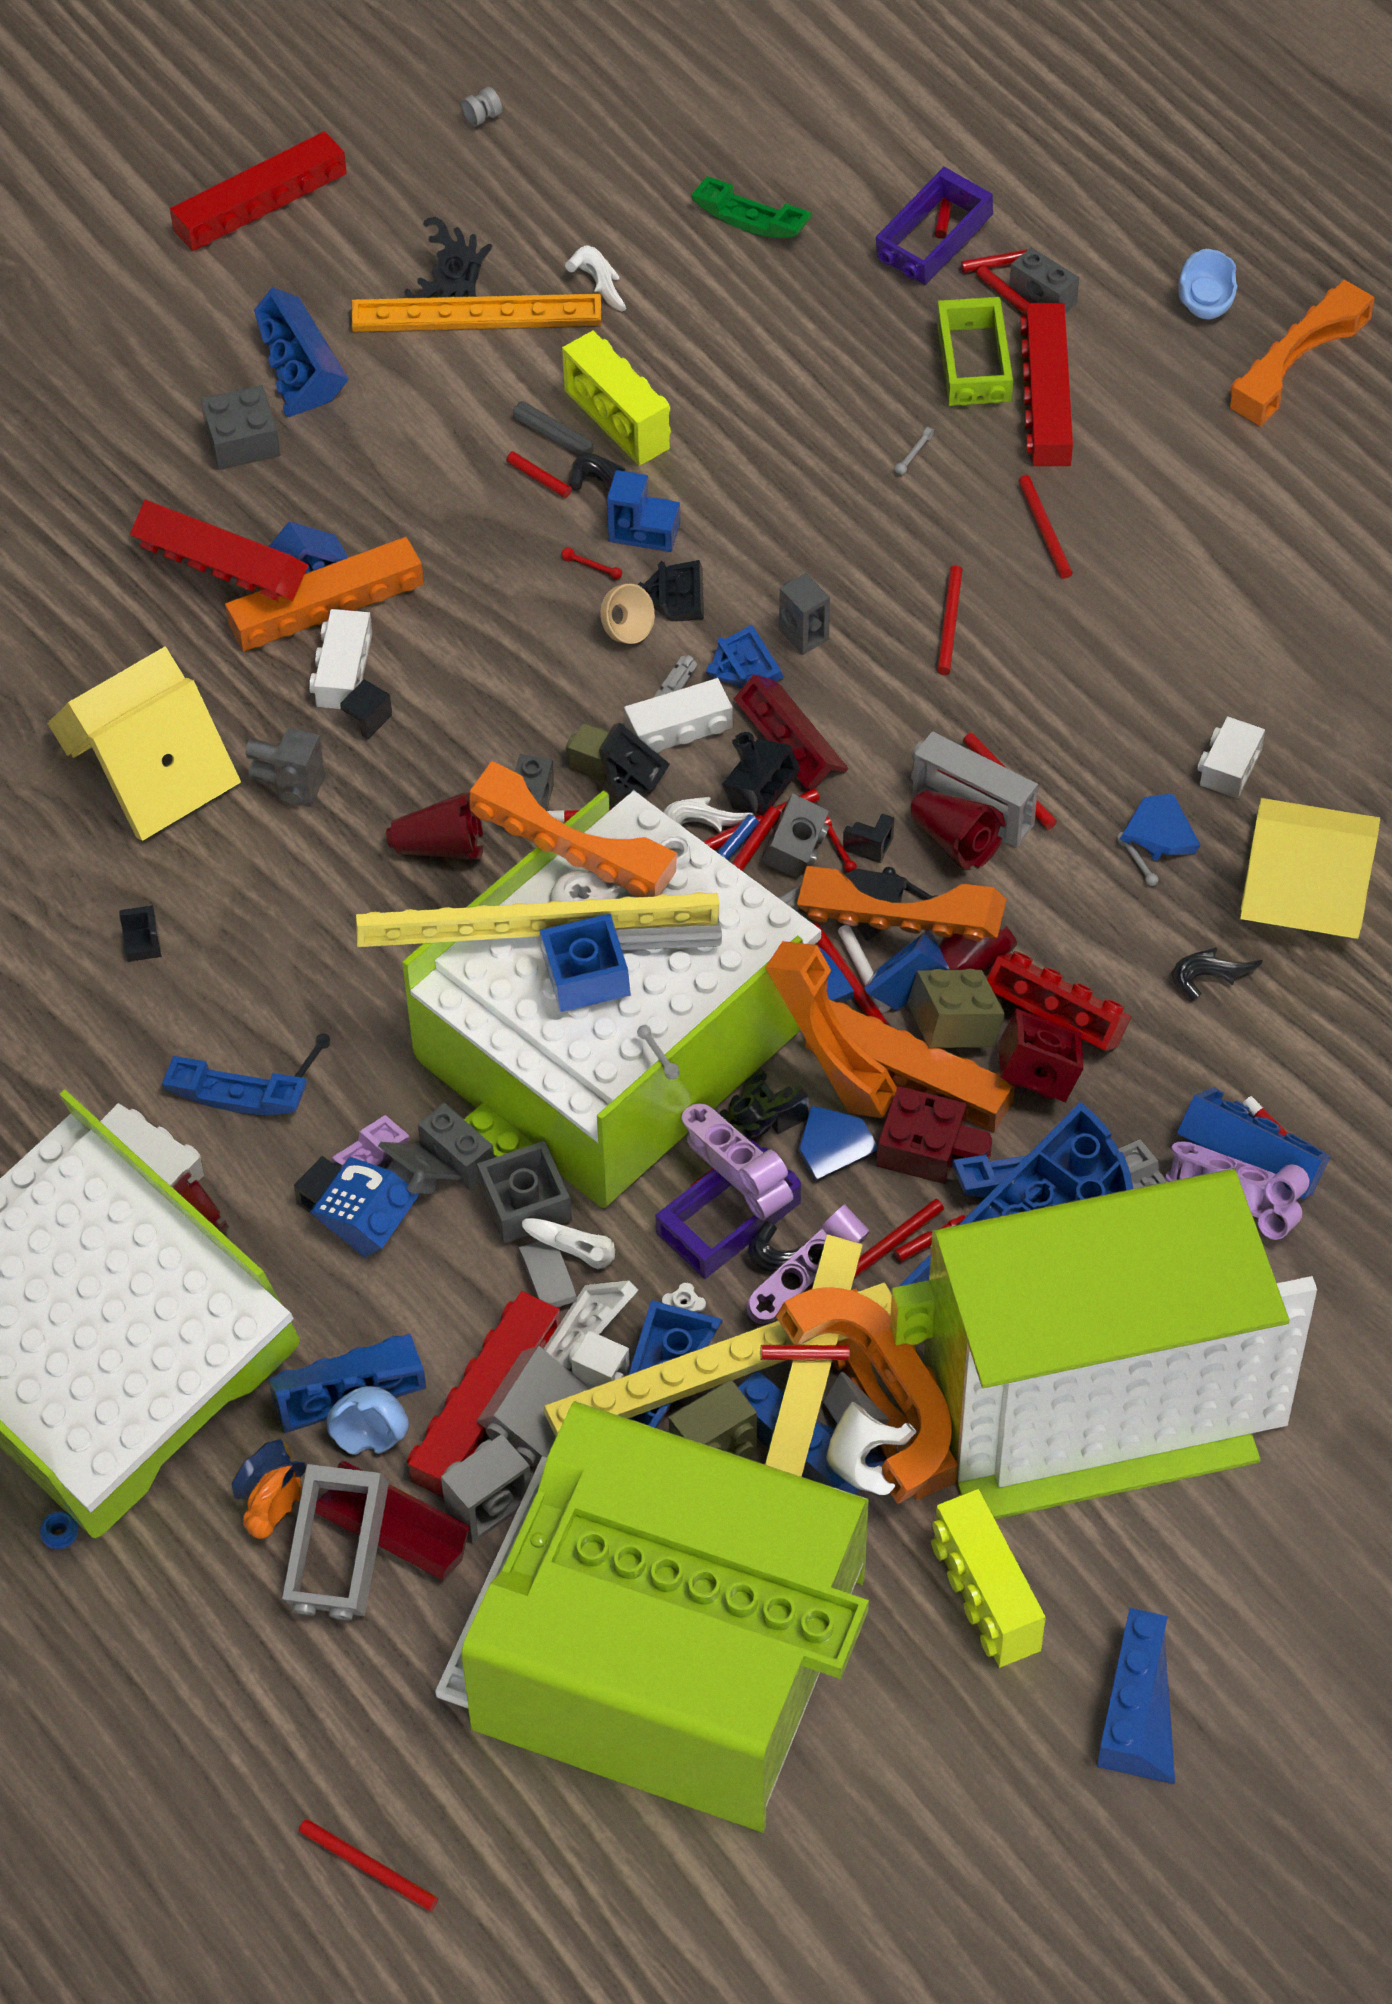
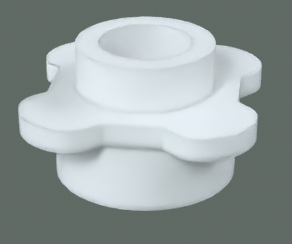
[662,1283,706,1312]

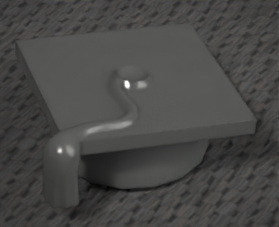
[378,1142,462,1194]

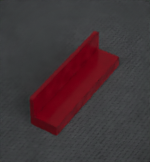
[733,674,849,789]
[315,1460,470,1580]

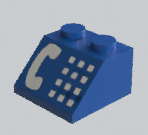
[309,1157,419,1258]

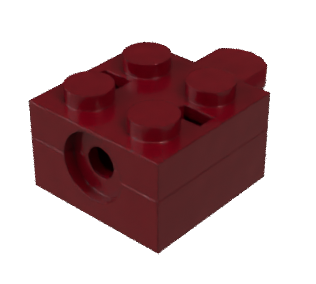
[998,1008,1084,1103]
[877,1086,992,1184]

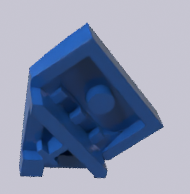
[706,625,784,688]
[1120,794,1201,861]
[797,1106,878,1182]

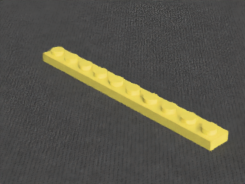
[356,892,720,947]
[544,1282,892,1437]

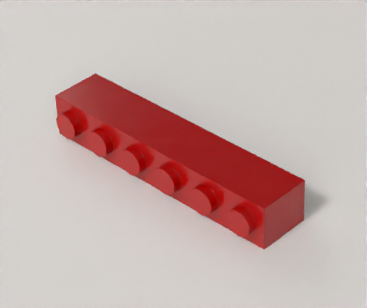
[170,131,347,251]
[1020,303,1073,466]
[129,499,308,602]
[407,1291,561,1498]

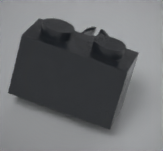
[722,732,800,815]

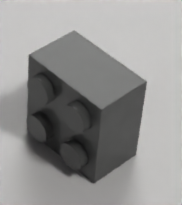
[201,385,281,470]
[477,1141,572,1244]

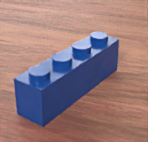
[254,287,349,417]
[1177,1087,1331,1200]
[628,1300,723,1428]
[268,1334,426,1434]
[738,1371,887,1494]
[1097,1608,1175,1784]

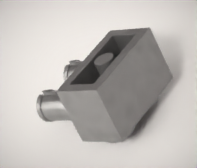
[245,727,325,807]

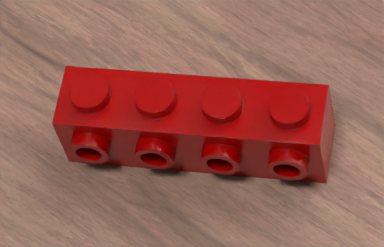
[987,951,1132,1051]

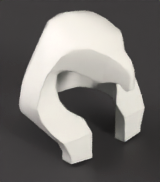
[826,1401,917,1495]

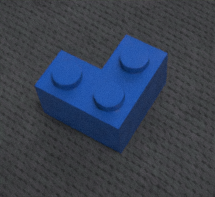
[607,470,680,552]
[268,521,349,574]

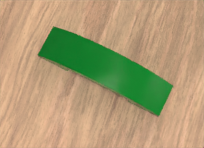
[691,176,812,238]

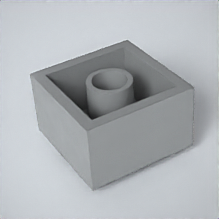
[441,1434,531,1543]

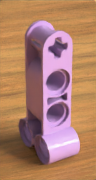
[682,1104,793,1221]
[1165,1142,1309,1240]
[747,1204,870,1325]

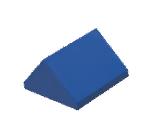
[864,929,950,1011]

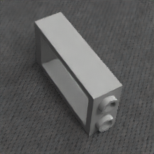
[911,731,1038,848]
[282,1464,389,1620]

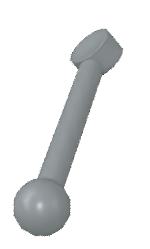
[894,427,934,475]
[1117,831,1159,886]
[637,1025,680,1079]

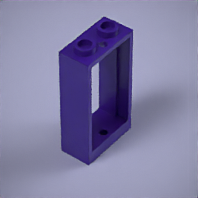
[875,167,993,285]
[655,1139,801,1279]

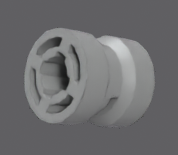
[461,86,502,127]

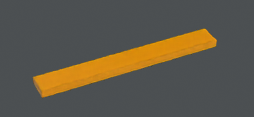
[352,294,601,332]

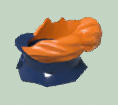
[231,1439,306,1539]

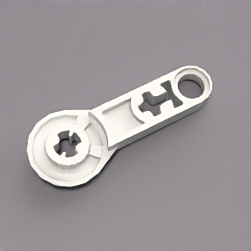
[551,835,690,902]

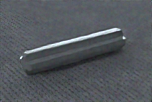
[513,401,594,455]

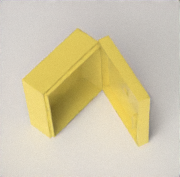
[47,646,241,841]
[1240,798,1380,939]

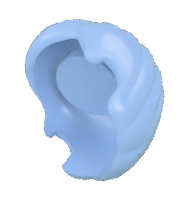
[1178,249,1237,319]
[327,1386,409,1455]

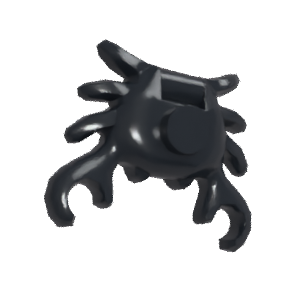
[404,217,493,298]
[720,1070,804,1139]

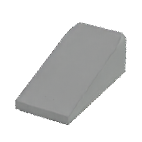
[824,1372,889,1425]

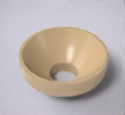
[600,584,655,644]

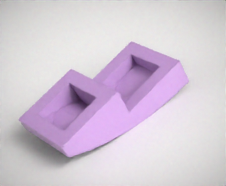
[331,1115,410,1167]

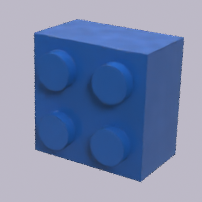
[540,914,631,1012]

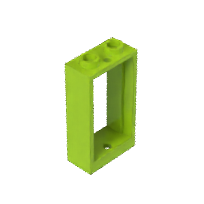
[937,297,1013,406]

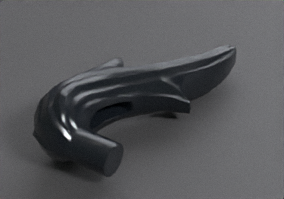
[569,453,626,494]
[1171,947,1263,1002]
[748,1221,822,1279]

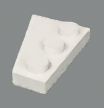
[544,1281,638,1370]

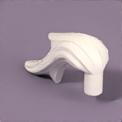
[565,245,626,311]
[663,797,754,833]
[522,1218,615,1270]

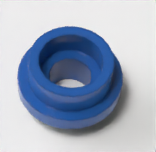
[40,1512,78,1549]

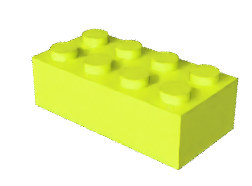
[562,330,671,466]
[931,1489,1046,1668]

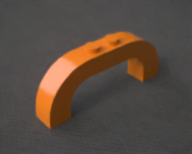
[776,1287,952,1504]

